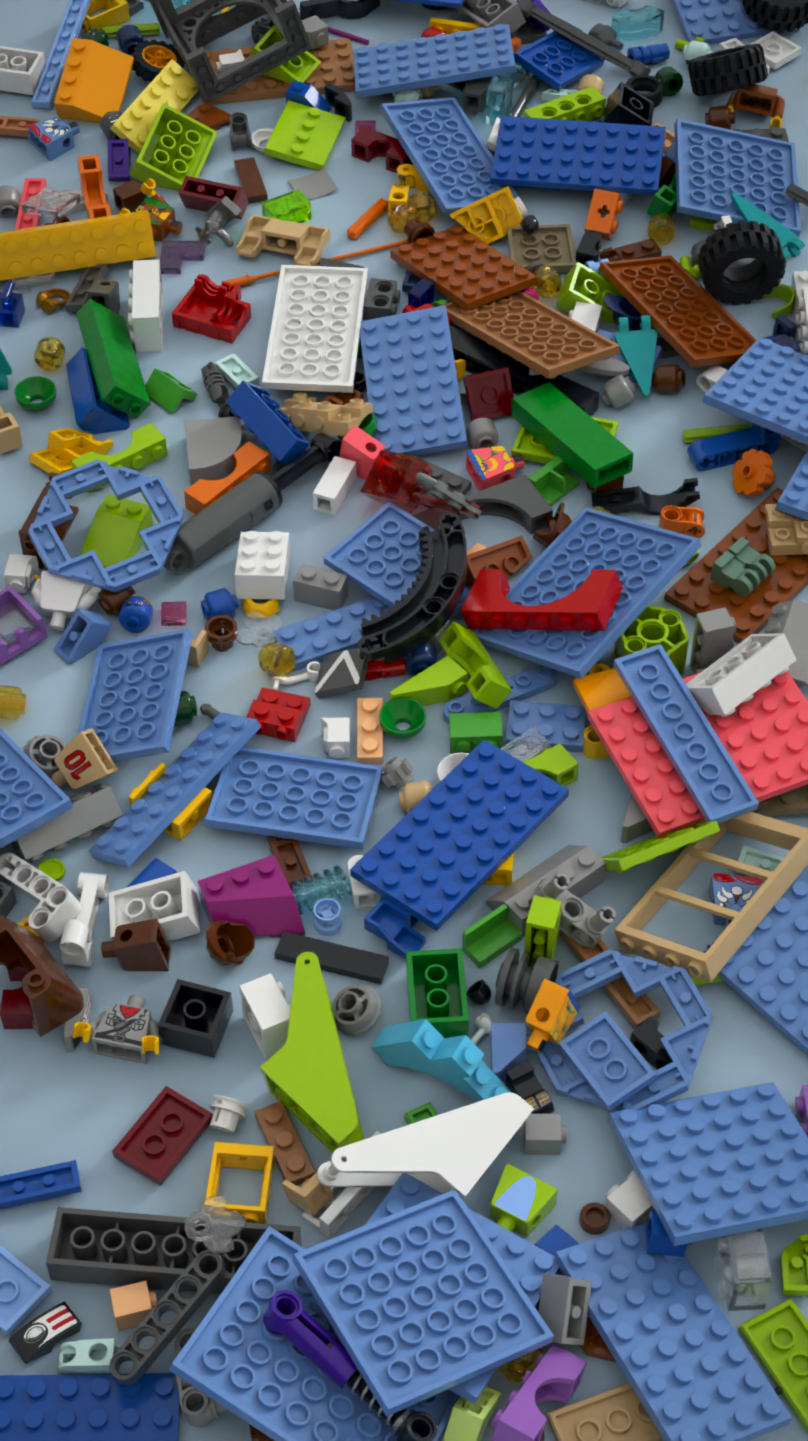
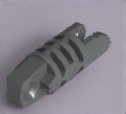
[201,362,230,408]

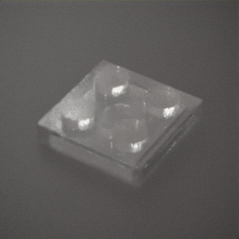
[21,188,81,218]

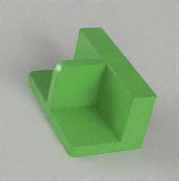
[528,456,579,507]

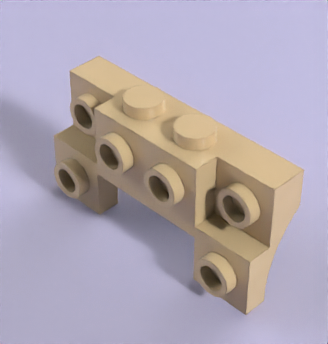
[235,215,331,266]
[280,392,373,436]
[765,504,808,556]

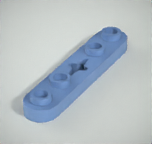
[443,665,558,724]

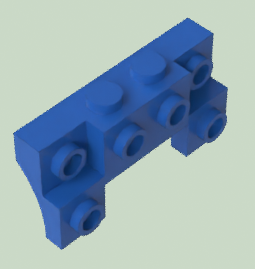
[364,897,426,960]

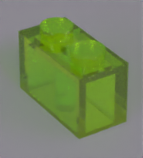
[262,189,311,223]

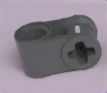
[229,112,252,149]

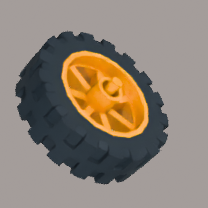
[132,40,185,82]

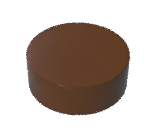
[579,1202,610,1235]

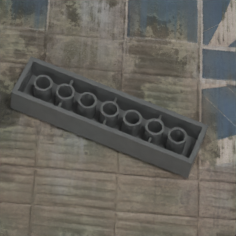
[46,1207,302,1294]

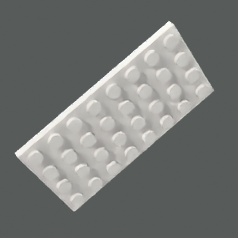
[262,265,368,393]

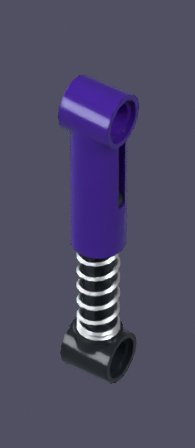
[263,1290,437,1441]

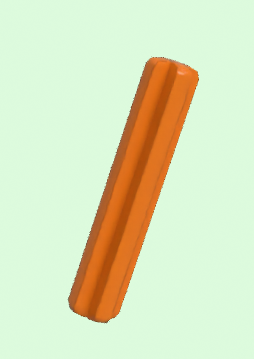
[347,198,388,240]

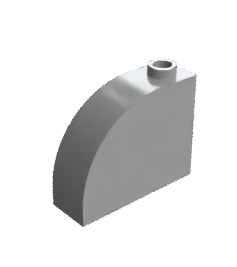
[184,416,247,485]

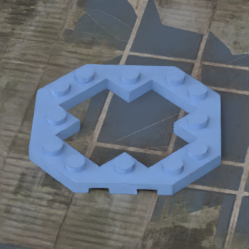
[28,460,183,592]
[535,949,713,1111]

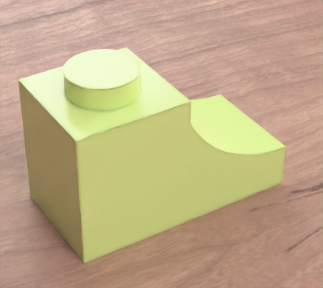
[443,1386,502,1441]

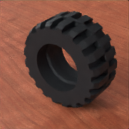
[742,0,808,33]
[687,44,768,96]
[698,220,786,305]

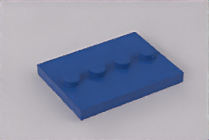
[514,31,605,91]

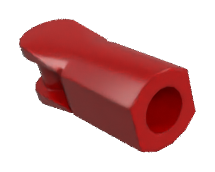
[365,657,405,681]

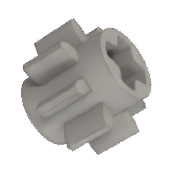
[381,757,413,789]

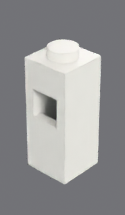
[313,456,357,516]

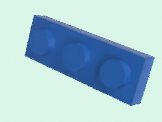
[0,1160,82,1209]

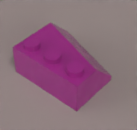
[197,855,305,938]

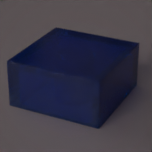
[408,278,435,308]

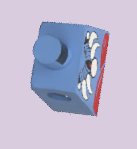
[27,117,80,161]
[709,873,764,929]

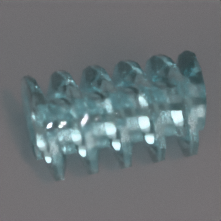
[292,865,352,915]

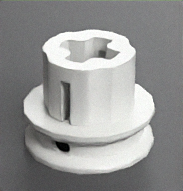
[209,1095,249,1133]

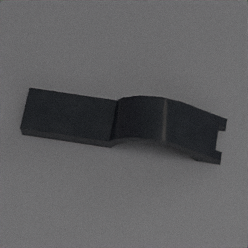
[300,0,380,20]
[591,478,700,515]

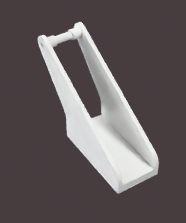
[316,1092,534,1199]

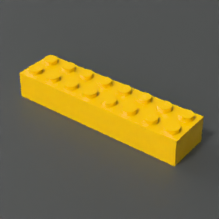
[0,210,156,281]

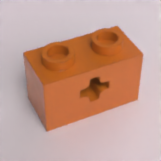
[584,189,623,240]

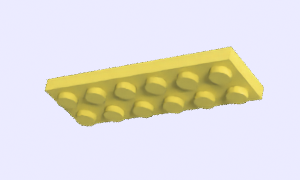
[110,59,199,154]

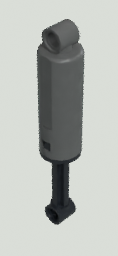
[163,433,342,574]

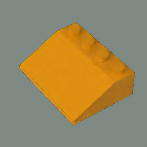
[54,38,134,123]

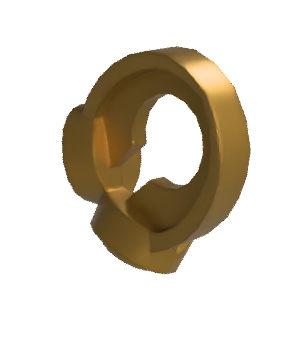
[36,288,71,313]

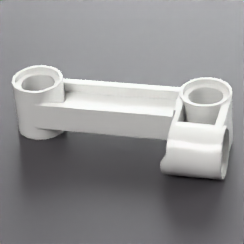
[59,872,109,967]

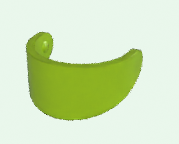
[764,284,795,320]

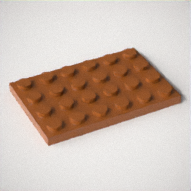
[390,226,537,311]

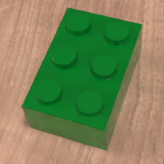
[406,948,469,1038]

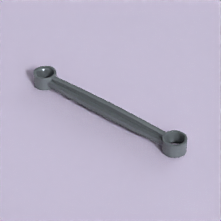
[518,0,651,76]

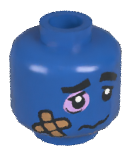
[119,596,153,633]

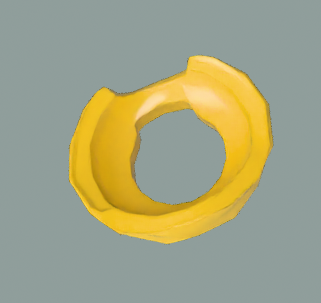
[242,599,280,619]

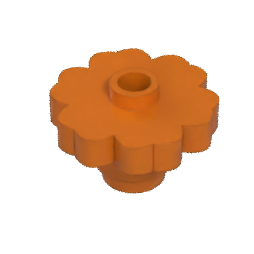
[732,449,776,497]

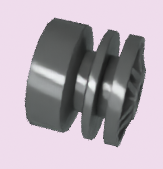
[495,948,559,1014]

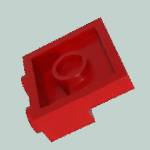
[246,687,311,742]

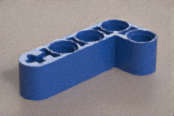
[687,423,781,471]

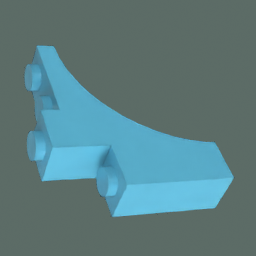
[371,1019,512,1102]

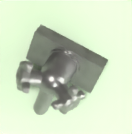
[195,196,241,247]

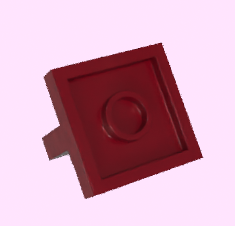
[460,367,514,421]

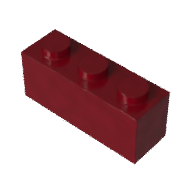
[178,176,249,219]

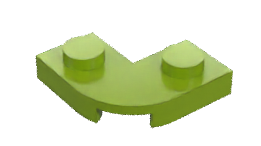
[780,1234,808,1296]

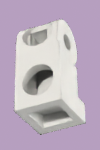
[348,855,381,910]

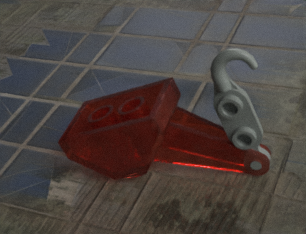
[360,450,483,520]

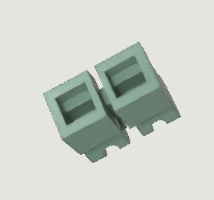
[710,537,776,597]

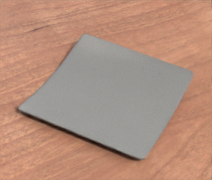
[288,168,337,201]

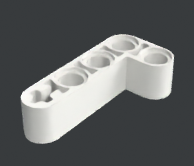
[0,853,81,942]

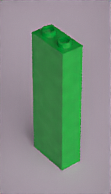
[76,299,151,419]
[512,382,633,489]

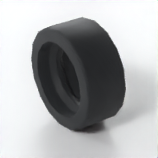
[626,75,663,108]

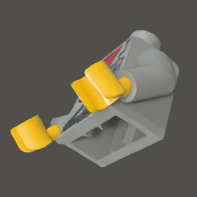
[72,994,163,1064]

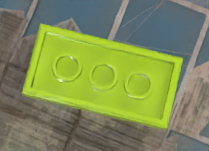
[738,1298,808,1434]

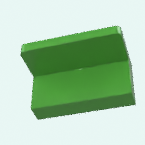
[145,368,198,413]
[462,904,522,968]

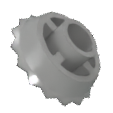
[23,735,66,779]
[332,984,382,1035]

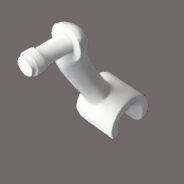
[272,661,321,691]
[470,1013,493,1045]

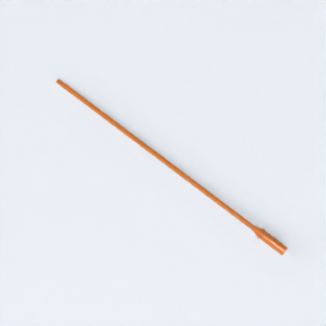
[222,226,464,287]

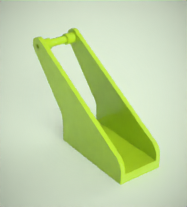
[260,952,365,1153]

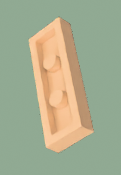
[357,698,383,764]

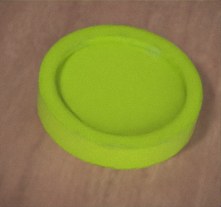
[38,858,65,882]

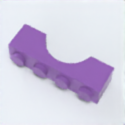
[491,1344,587,1441]

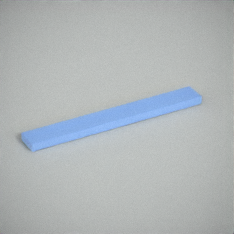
[31,0,91,109]

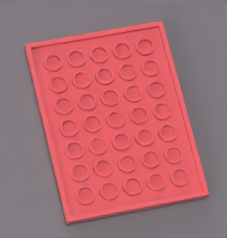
[587,671,808,838]

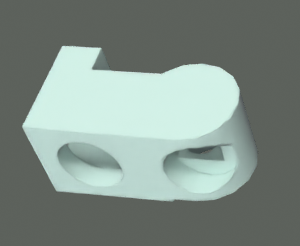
[58,1338,120,1375]

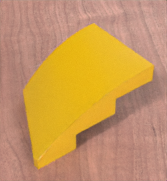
[450,186,523,244]
[29,428,114,474]

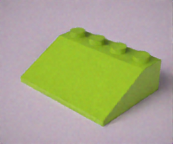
[129,103,218,191]

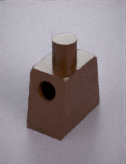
[101,918,171,971]

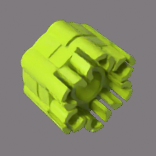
[613,605,689,676]

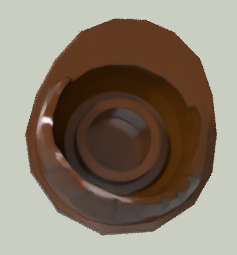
[533,502,572,548]
[206,920,255,966]

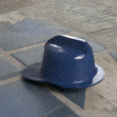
[603,294,642,331]

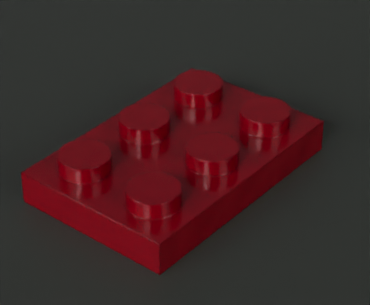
[112,1086,213,1186]

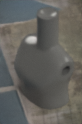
[588,23,623,51]

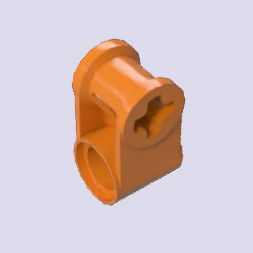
[658,505,705,538]

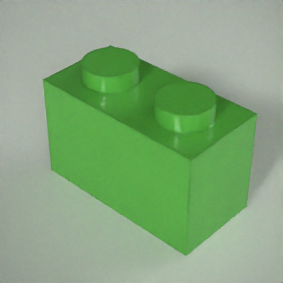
[449,712,502,754]

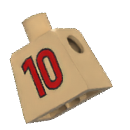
[52,728,118,790]

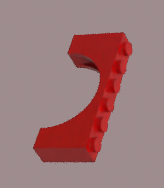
[460,569,623,631]

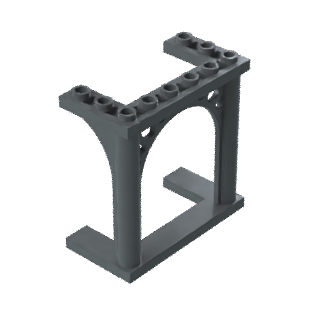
[149,0,312,103]

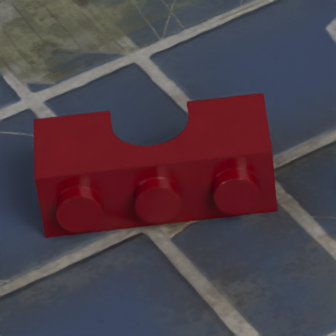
[351,127,413,173]
[0,942,43,1029]

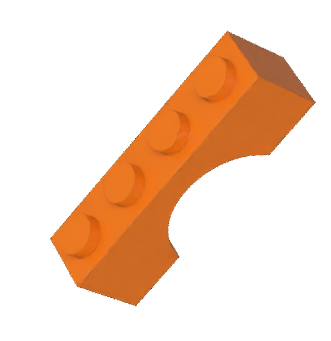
[77,155,111,219]
[184,441,271,514]

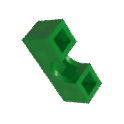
[647,173,677,224]

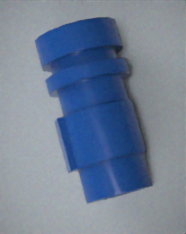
[627,43,670,65]

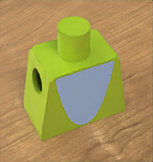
[490,1163,558,1236]

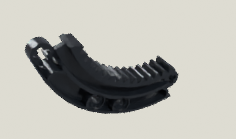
[358,512,467,664]

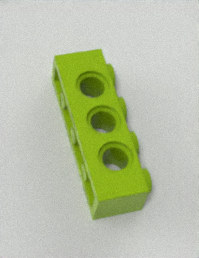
[524,86,606,122]

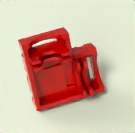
[172,274,251,344]

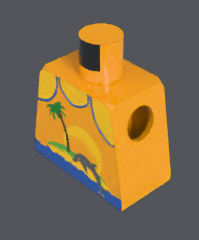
[525,978,581,1053]

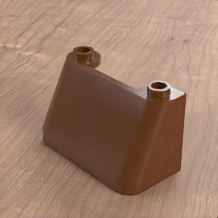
[0,915,84,1037]

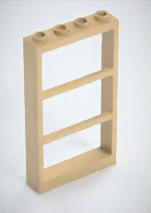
[614,812,808,981]

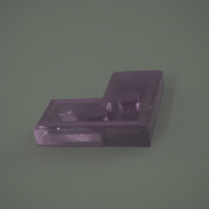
[160,240,205,274]

